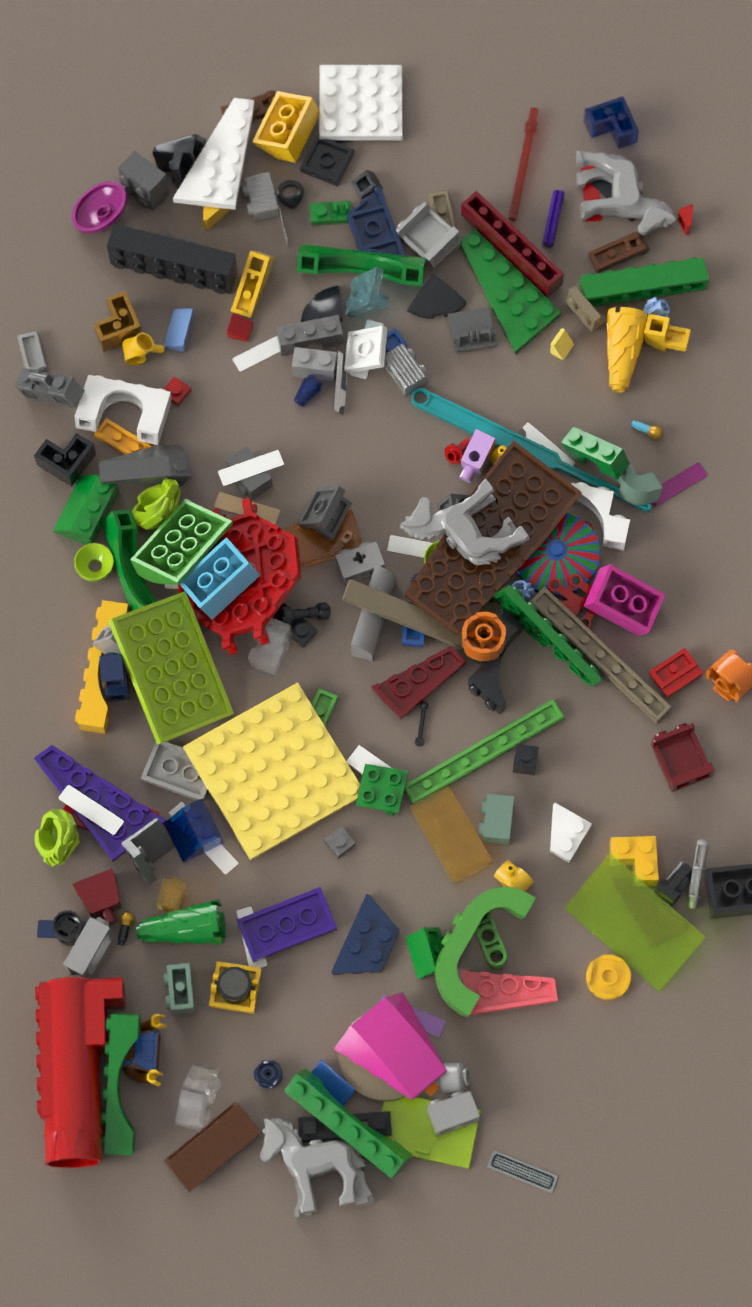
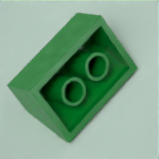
[53,475,120,545]

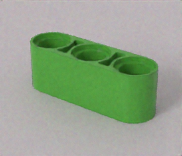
[474,912,507,970]

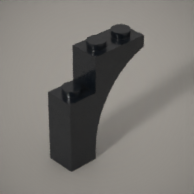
[468,610,523,714]

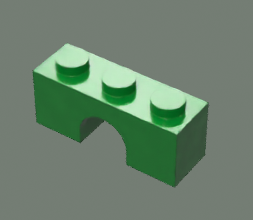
[561,427,630,480]

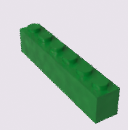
[578,257,709,307]

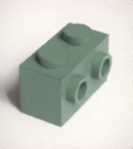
[164,963,195,1016]

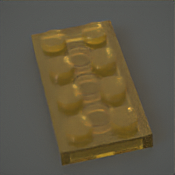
[410,786,493,884]

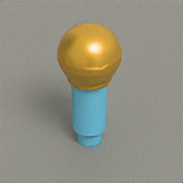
[631,420,663,440]

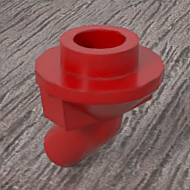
[444,438,470,465]

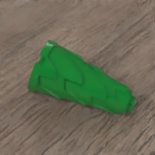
[136,899,226,945]

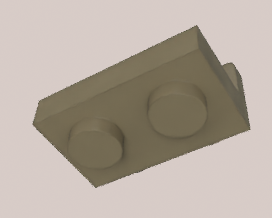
[566,286,607,332]

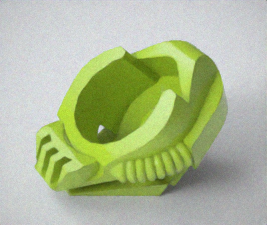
[132,478,181,530]
[35,809,80,867]

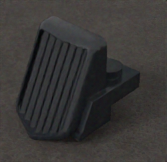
[152,134,206,190]

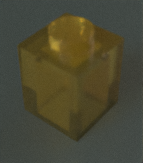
[156,877,187,912]

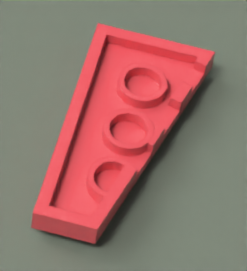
[461,970,558,1016]

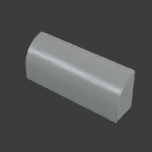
[351,565,397,661]

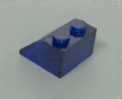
[164,798,223,863]

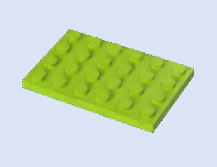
[108,591,234,745]

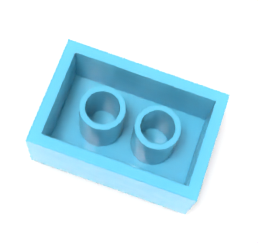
[180,538,260,619]

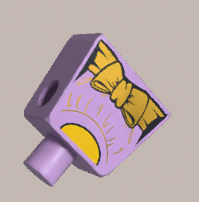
[460,429,497,483]

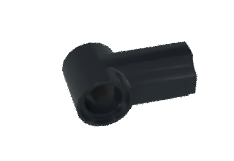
[652,862,693,908]

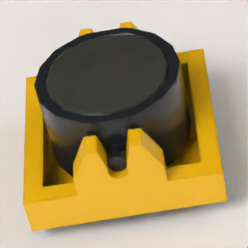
[209,961,262,1014]

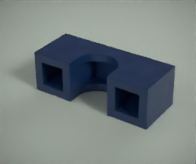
[99,652,130,702]

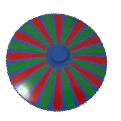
[517,513,600,597]

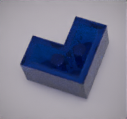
[584,96,639,149]

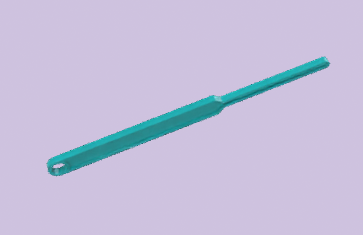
[411,388,651,513]

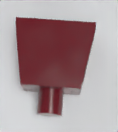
[72,868,122,926]

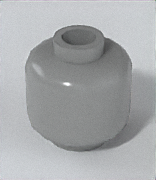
[436,1063,471,1093]

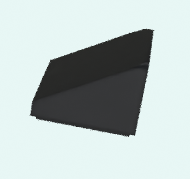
[352,170,383,199]

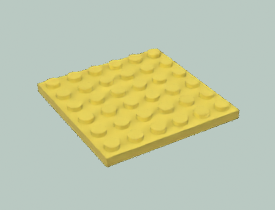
[183,682,360,861]

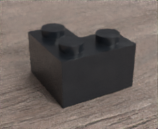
[34,433,96,487]

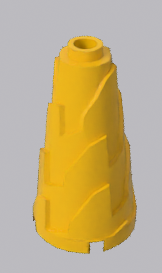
[607,307,649,393]

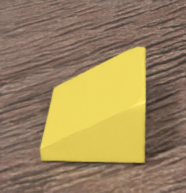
[550,328,574,360]

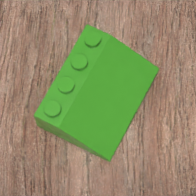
[130,499,233,585]

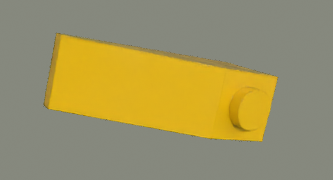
[231,251,275,318]

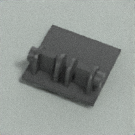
[448,307,496,352]

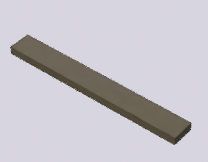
[530,587,672,724]

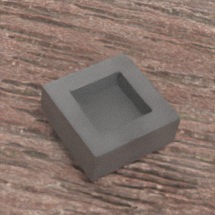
[324,826,356,858]

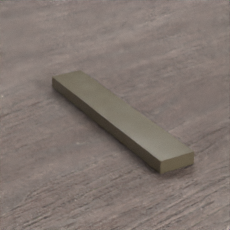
[342,579,463,649]

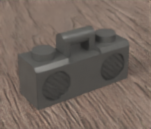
[15,368,85,408]

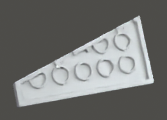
[173,98,255,210]

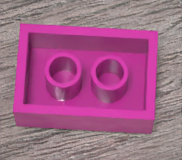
[583,564,666,636]

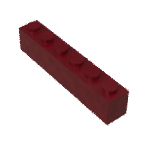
[461,190,564,298]

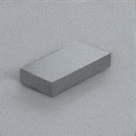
[17,331,48,372]

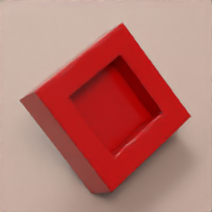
[164,376,191,407]

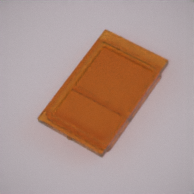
[285,510,362,566]

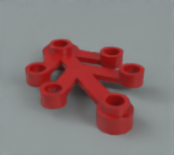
[539,574,596,633]

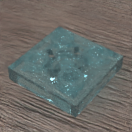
[345,267,389,318]

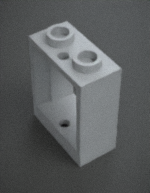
[63,917,114,979]

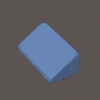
[164,308,194,352]

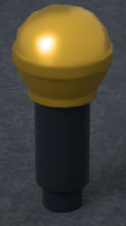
[117,911,135,946]

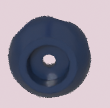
[254,1060,283,1088]

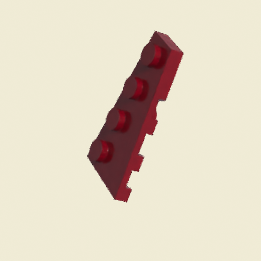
[371,646,466,720]

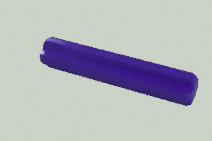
[542,189,564,248]

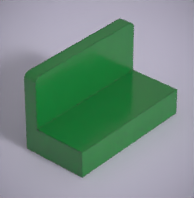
[406,927,444,979]

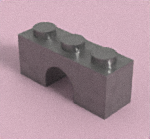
[276,315,343,356]

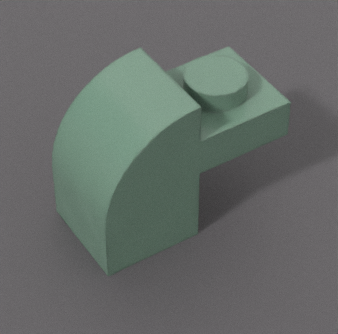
[617,464,662,505]

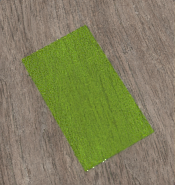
[564,853,706,992]

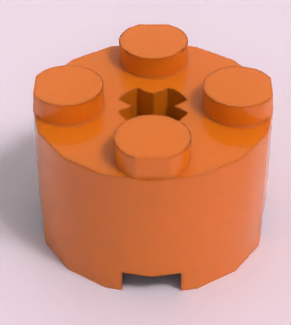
[462,612,506,662]
[706,650,752,703]

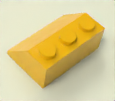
[252,92,320,163]

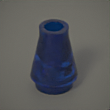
[293,375,322,407]

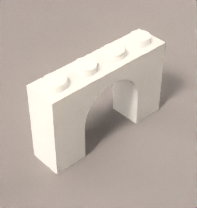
[75,375,171,445]

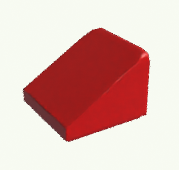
[677,204,693,236]
[227,313,254,342]

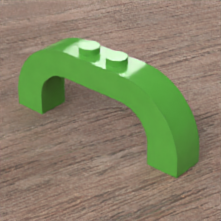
[435,887,536,1018]

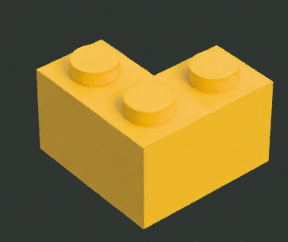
[609,836,659,887]

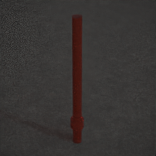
[508,107,539,222]

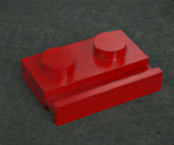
[649,648,704,699]

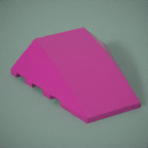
[334,992,447,1100]

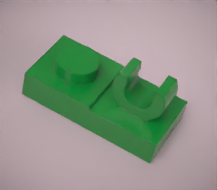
[310,201,352,226]

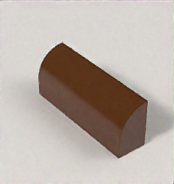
[164,1102,261,1192]

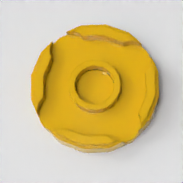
[586,955,631,1000]

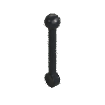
[415,701,429,746]

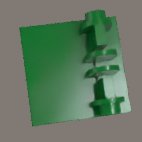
[355,764,408,816]

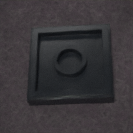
[300,135,355,187]

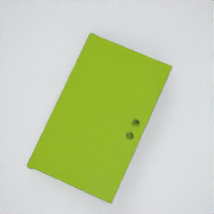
[382,1097,481,1169]

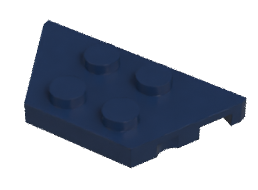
[346,186,406,256]
[331,894,399,975]

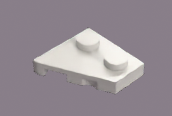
[550,803,592,863]

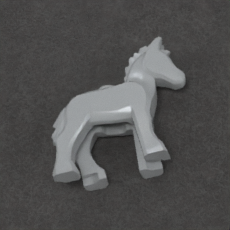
[576,150,676,235]
[400,479,530,565]
[260,1118,374,1219]

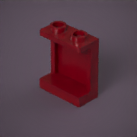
[651,723,715,792]

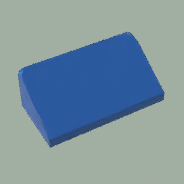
[311,1060,356,1106]

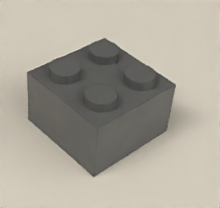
[118,151,169,211]

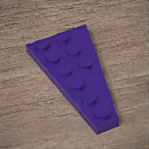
[34,745,167,862]

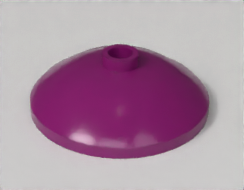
[72,181,128,234]

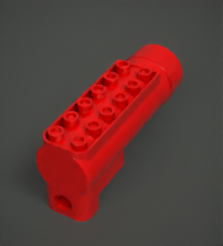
[35,977,126,1168]

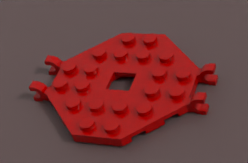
[178,498,302,656]

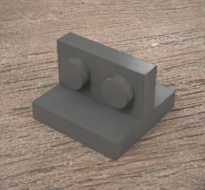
[298,486,352,540]

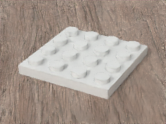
[319,65,402,140]

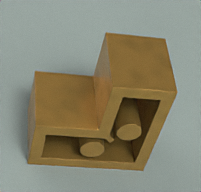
[94,291,142,352]

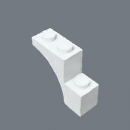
[571,482,630,551]

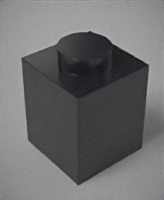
[513,744,539,776]

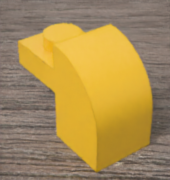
[644,314,691,352]

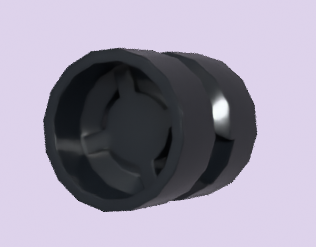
[53,910,84,946]

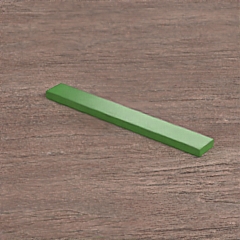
[404,699,565,806]

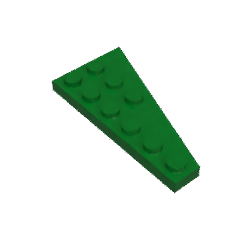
[460,228,561,354]
[489,585,602,687]

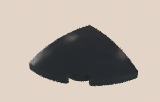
[408,274,466,319]
[301,286,343,322]

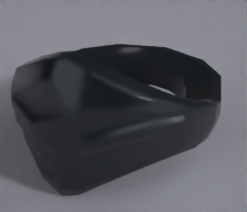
[277,180,304,209]

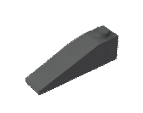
[99,445,191,486]

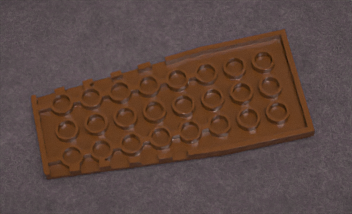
[404,440,582,635]

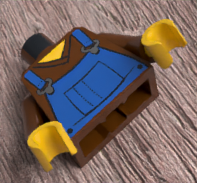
[107,1014,167,1086]

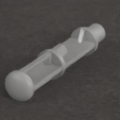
[688,839,710,909]

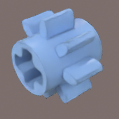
[643,297,670,317]
[511,580,536,602]

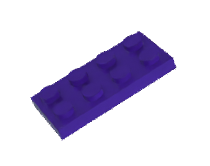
[237,887,337,963]

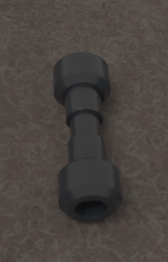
[278,602,331,625]

